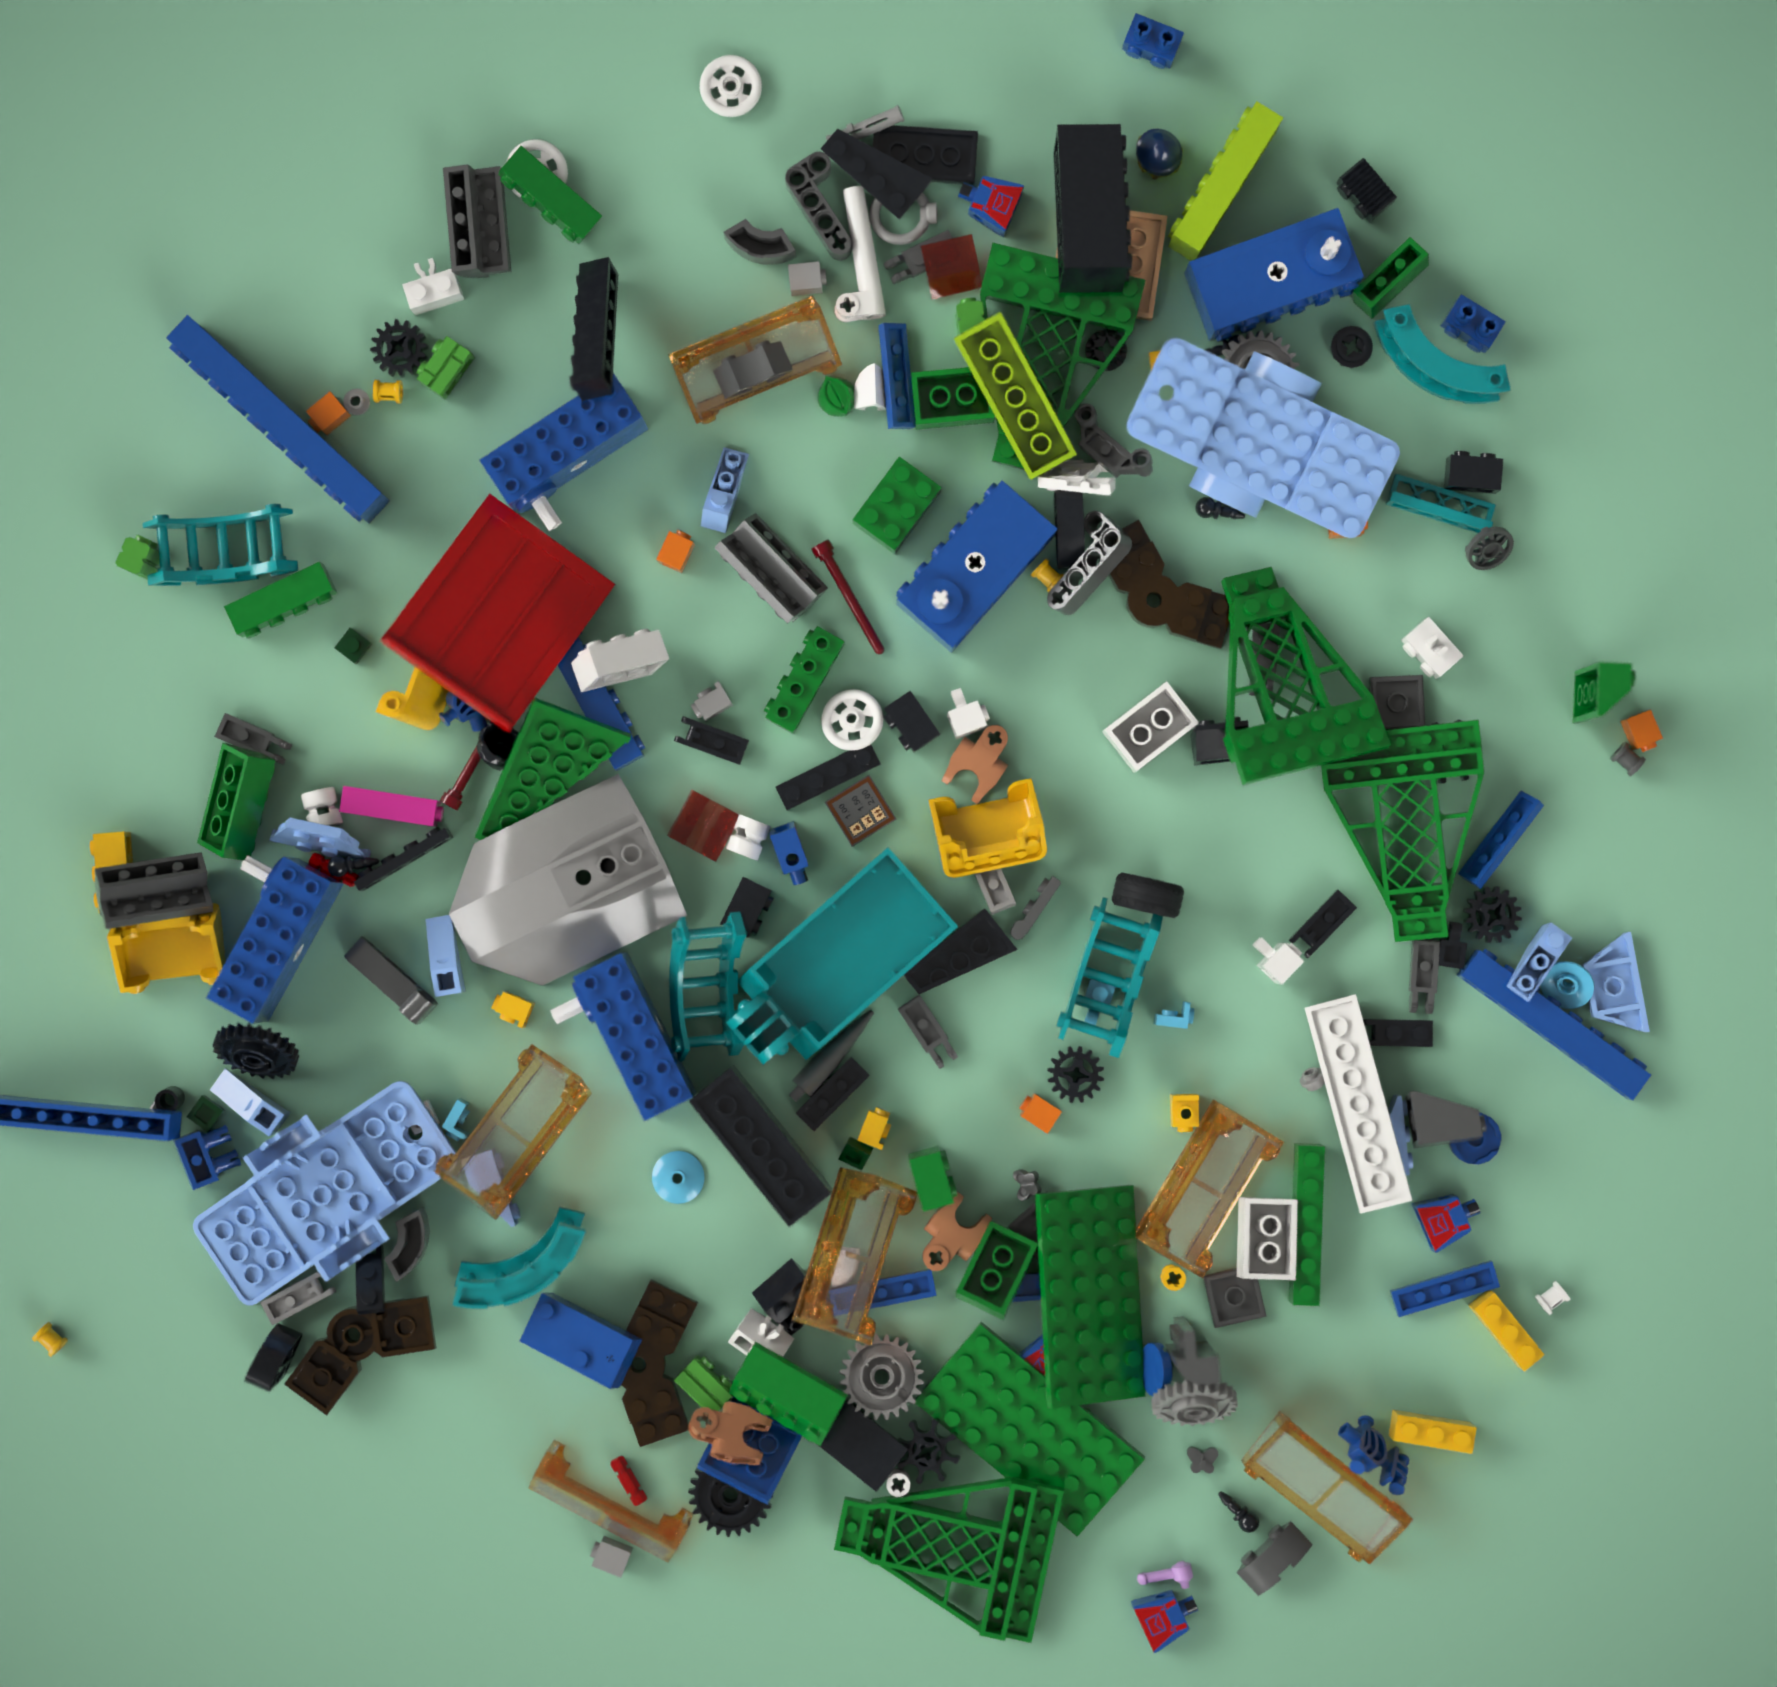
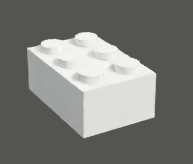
[571,628,669,693]
[1102,681,1199,773]
[1237,1197,1298,1280]

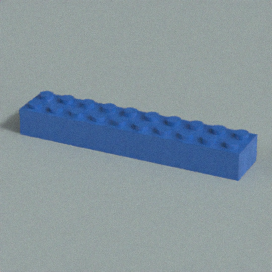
[166,315,390,523]

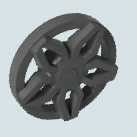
[1465,527,1514,570]

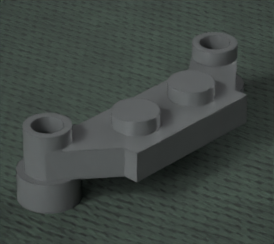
[1075,403,1153,478]

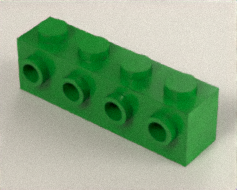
[498,146,602,244]
[224,562,337,639]
[764,626,845,735]

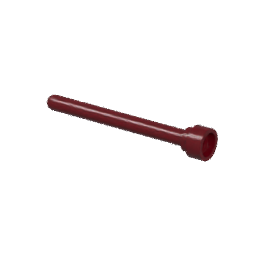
[811,539,884,655]
[439,721,493,811]

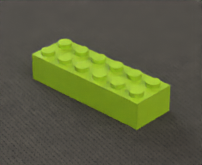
[1168,101,1284,261]
[954,311,1077,480]

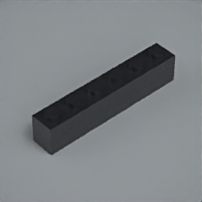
[570,257,619,401]

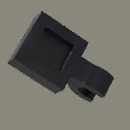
[1439,921,1468,969]

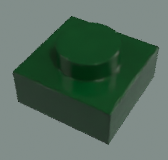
[334,627,372,665]
[187,1095,225,1132]
[838,1137,873,1171]

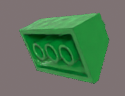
[1573,662,1636,724]
[197,743,276,860]
[728,1342,848,1446]

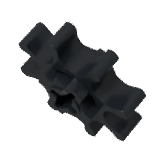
[898,1418,961,1484]

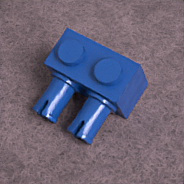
[1122,13,1184,69]
[1440,294,1506,353]
[173,1125,241,1190]

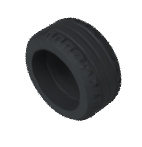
[1112,872,1184,918]

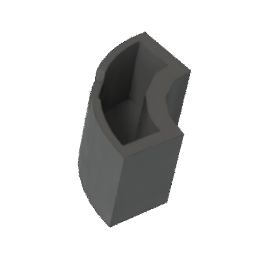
[723,219,796,265]
[713,340,793,399]
[384,1207,430,1282]
[1237,1521,1313,1596]

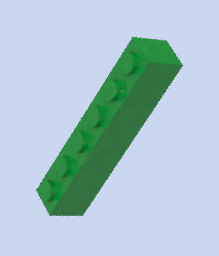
[1289,1143,1325,1306]

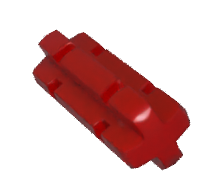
[308,853,359,887]
[610,1455,647,1506]

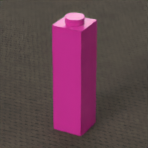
[339,786,444,827]

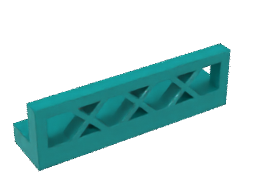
[1386,474,1496,533]

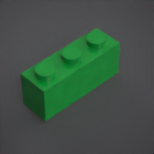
[1353,237,1429,319]

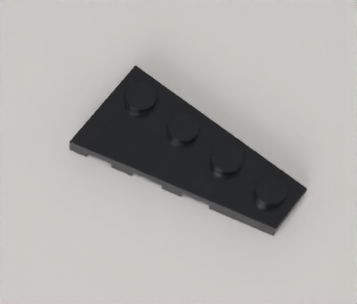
[821,129,934,219]
[904,909,1017,994]

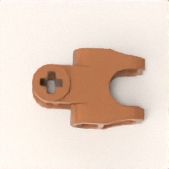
[941,725,1008,804]
[922,1191,993,1271]
[688,1402,772,1465]

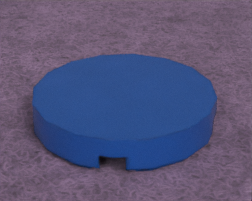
[1449,1112,1502,1165]
[1143,1342,1172,1396]

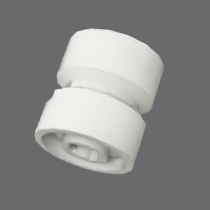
[301,787,343,827]
[726,814,771,861]

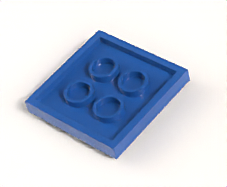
[697,1396,802,1505]

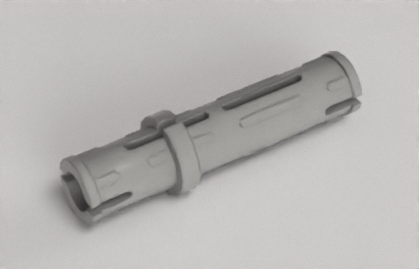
[826,105,904,140]

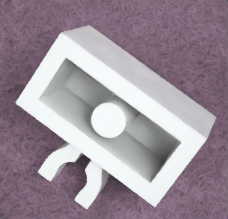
[402,258,465,316]
[1401,617,1464,679]
[947,688,990,740]
[1253,937,1304,984]
[728,1308,795,1357]

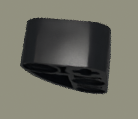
[1053,490,1085,569]
[244,1323,303,1392]

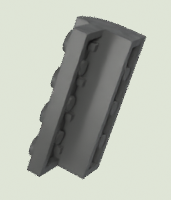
[443,164,511,278]
[714,513,828,624]
[95,852,213,929]
[1165,1316,1221,1385]

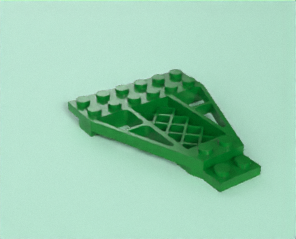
[980,243,1146,469]
[1221,567,1391,785]
[1321,719,1485,942]
[834,1477,1064,1643]

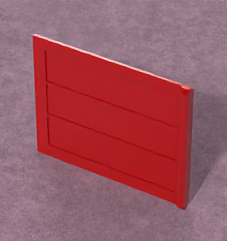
[380,493,616,732]

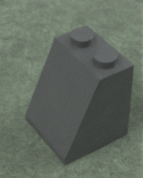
[1405,1091,1486,1149]

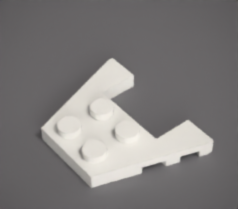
[1038,459,1116,495]

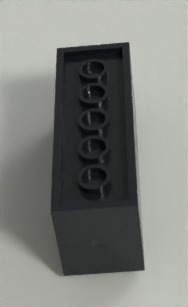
[1053,124,1132,293]
[689,1065,832,1227]

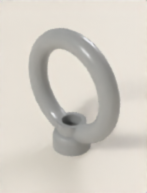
[869,193,937,245]

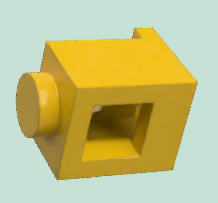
[491,991,535,1028]
[1170,1094,1199,1132]
[857,1107,891,1150]

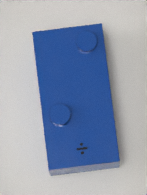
[520,1293,642,1389]

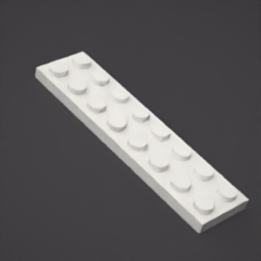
[1305,994,1413,1214]

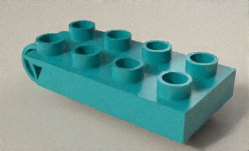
[726,847,958,1065]

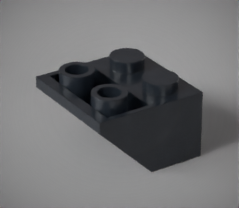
[1190,717,1249,766]
[752,1258,830,1336]

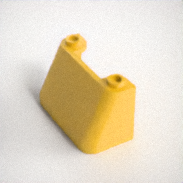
[376,667,449,730]
[928,778,1047,878]
[107,903,226,994]

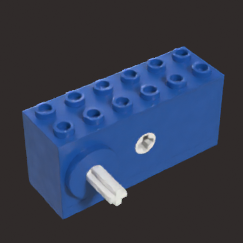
[1184,208,1364,342]
[479,373,649,531]
[896,480,1058,653]
[206,856,344,1024]
[550,952,697,1121]

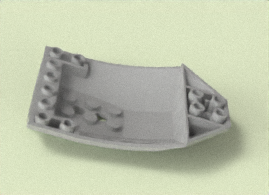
[449,774,687,986]

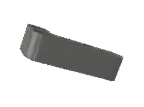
[785,152,851,260]
[1047,511,1132,615]
[344,936,438,1025]

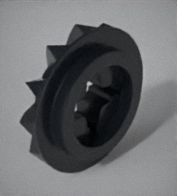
[1330,326,1373,369]
[1085,329,1128,371]

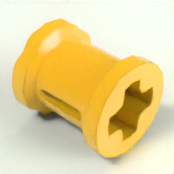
[373,380,403,404]
[1030,558,1064,593]
[1160,1264,1186,1291]
[32,1322,68,1357]

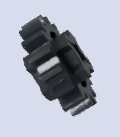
[370,319,429,378]
[1463,886,1522,943]
[1047,1046,1104,1103]

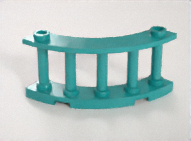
[1374,304,1511,404]
[142,504,298,586]
[1056,897,1163,1058]
[669,912,747,1062]
[452,1206,586,1309]

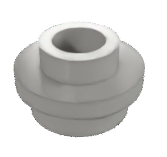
[343,389,370,415]
[1300,1067,1325,1091]

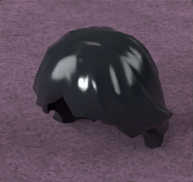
[476,723,519,771]

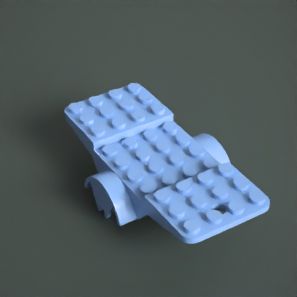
[1126,338,1400,538]
[193,1081,459,1305]

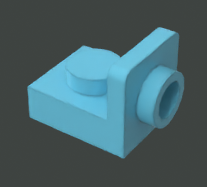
[1154,1001,1194,1029]
[442,1098,470,1141]

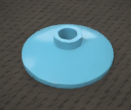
[1541,961,1594,1009]
[652,1151,705,1204]

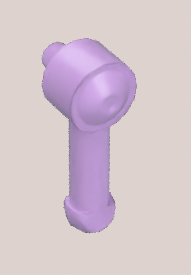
[1137,1561,1193,1589]

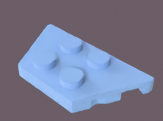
[269,818,371,859]
[1581,932,1650,1032]

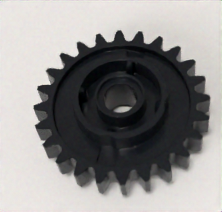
[212,1023,300,1079]
[688,1468,774,1537]

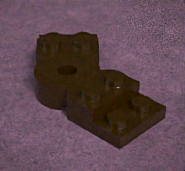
[1099,520,1229,649]
[621,1279,698,1447]
[284,1295,437,1416]

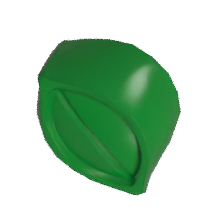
[818,376,854,416]

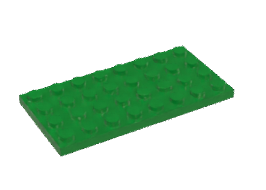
[1035,1185,1146,1409]
[915,1321,1145,1537]

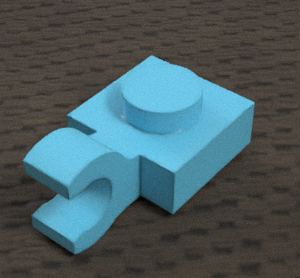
[1084,979,1116,1025]

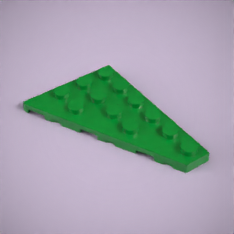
[475,697,631,840]

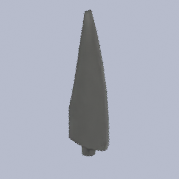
[789,1010,874,1102]

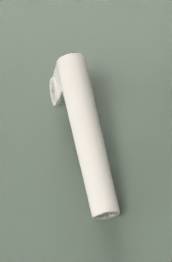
[834,186,886,322]

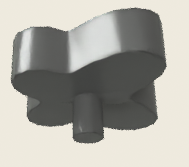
[1013,1169,1042,1201]
[1187,1446,1218,1473]

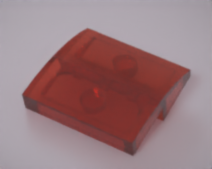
[920,234,982,300]
[667,790,739,862]

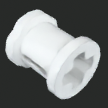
[1535,1281,1571,1316]
[887,1468,910,1497]

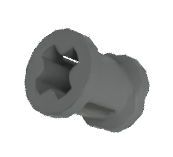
[1610,742,1646,777]

